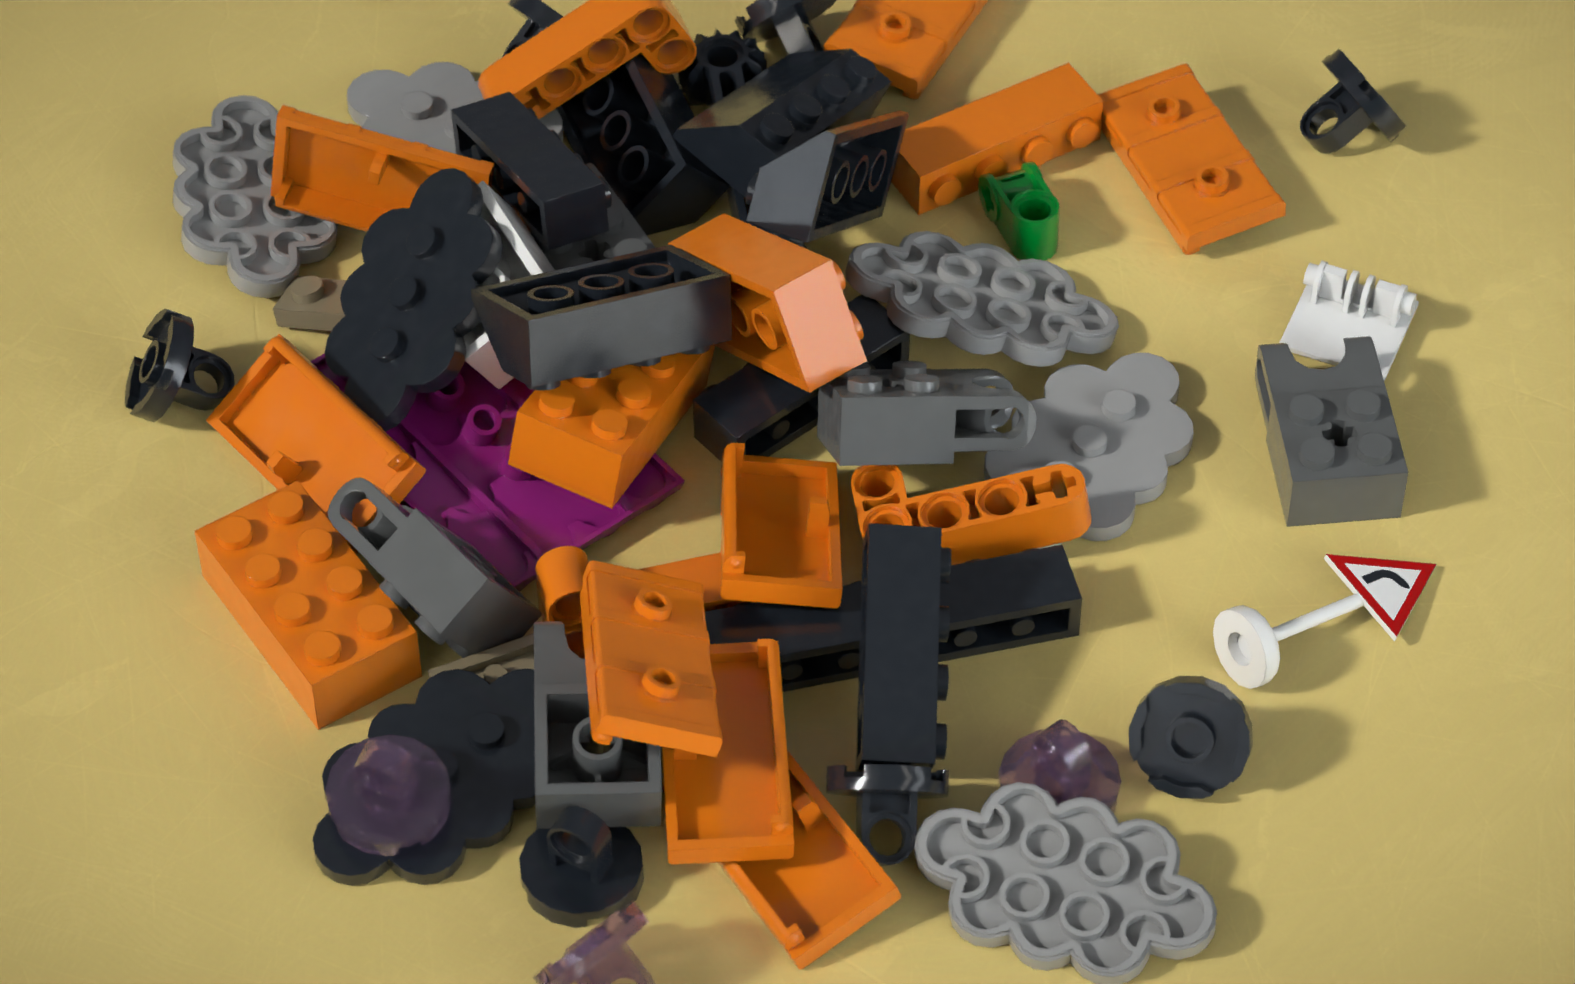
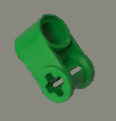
[978,161,1060,260]

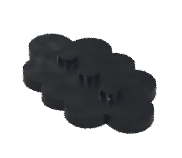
[324,168,503,432]
[313,668,536,886]

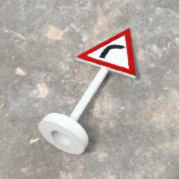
[1213,554,1437,689]

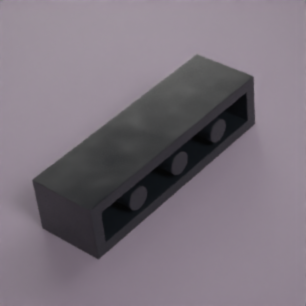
[451,92,612,250]
[693,294,910,462]
[855,523,951,772]

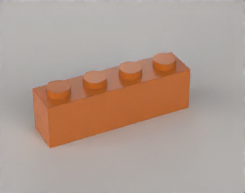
[891,63,1103,215]

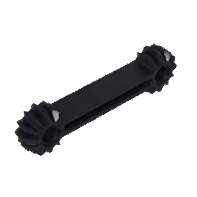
[678,28,807,249]

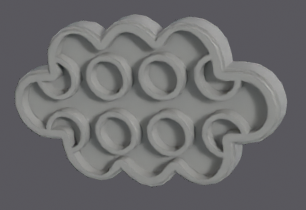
[347,62,563,154]
[172,95,338,298]
[845,231,1119,367]
[984,353,1194,549]
[914,782,1217,984]

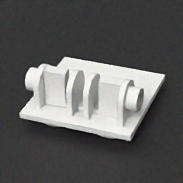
[1279,260,1419,381]

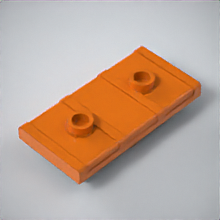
[823,0,988,99]
[1098,63,1286,255]
[270,105,495,232]
[206,334,426,554]
[721,443,843,609]
[580,560,723,757]
[662,639,794,865]
[662,750,901,970]

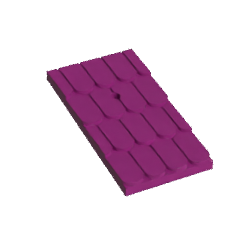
[310,353,685,591]

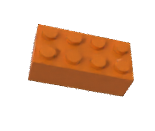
[668,213,867,393]
[508,344,715,509]
[195,480,422,730]

